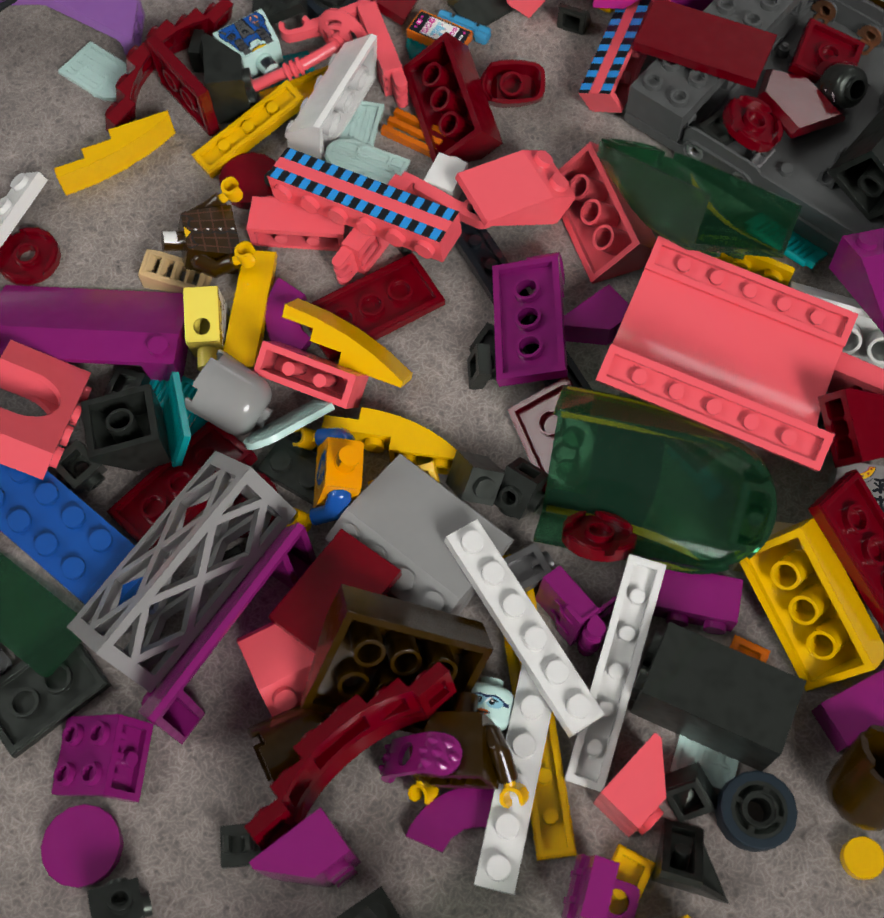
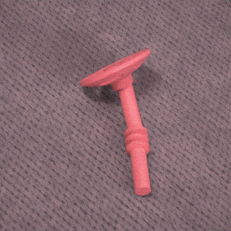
[252,8,367,92]

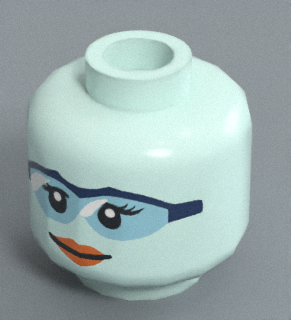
[471,676,514,731]

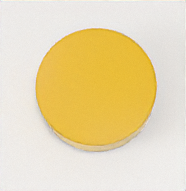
[840,837,884,880]

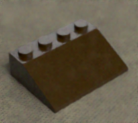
[301,584,494,734]

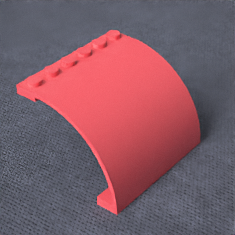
[595,235,859,471]

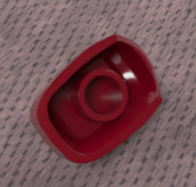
[480,60,546,108]

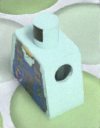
[213,9,283,79]

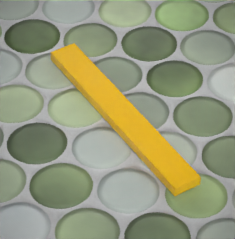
[502,554,577,861]

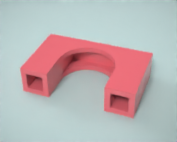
[0,340,92,480]

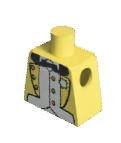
[183,286,230,371]

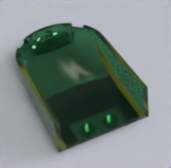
[596,138,802,259]
[533,385,777,574]

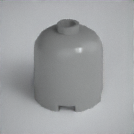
[184,349,273,435]

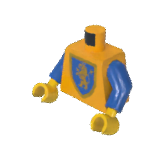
[286,427,364,532]

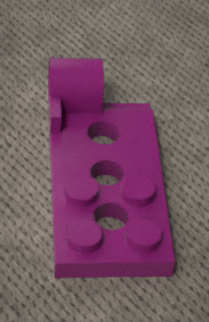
[492,252,568,387]

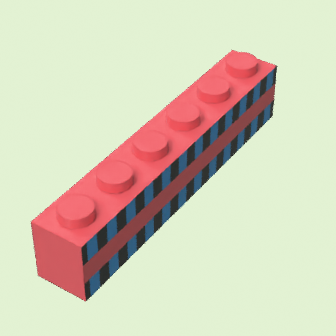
[578,0,671,113]
[267,147,462,263]

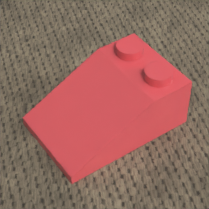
[455,150,576,226]

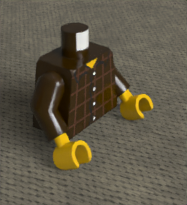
[161,177,256,278]
[408,692,529,808]

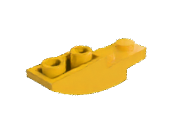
[322,407,457,475]

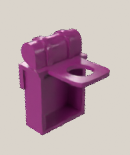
[535,565,617,656]
[561,854,640,918]

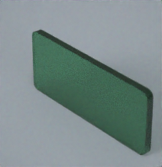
[0,552,82,678]

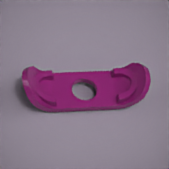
[378,731,462,783]

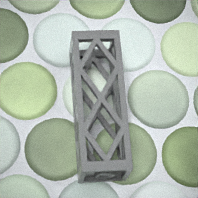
[67,451,297,693]

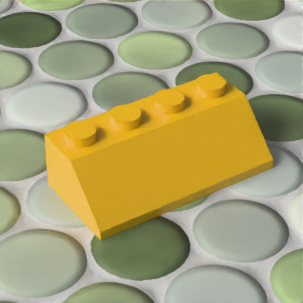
[735,517,884,691]

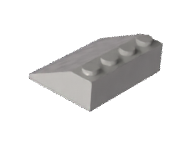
[324,454,514,616]

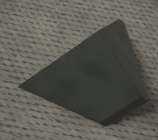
[651,818,729,904]

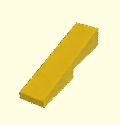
[223,250,278,371]

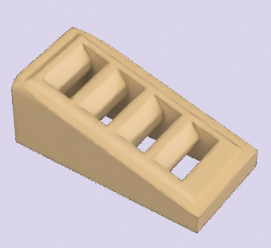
[138,249,212,293]

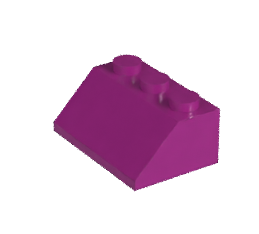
[249,807,361,888]

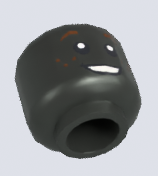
[819,63,868,108]

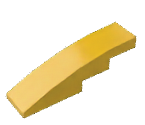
[54,110,176,196]
[282,298,413,388]

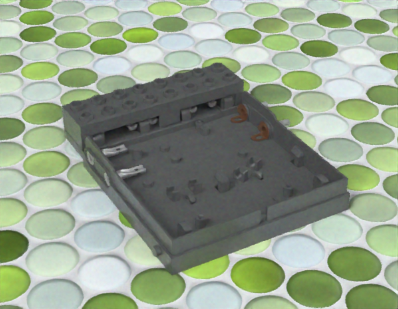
[624,0,884,258]

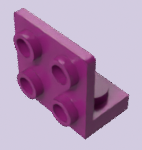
[51,714,154,802]

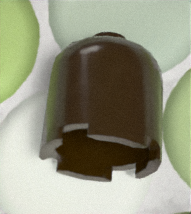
[247,705,330,782]
[826,725,884,831]

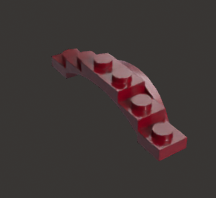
[105,0,233,132]
[244,661,457,851]

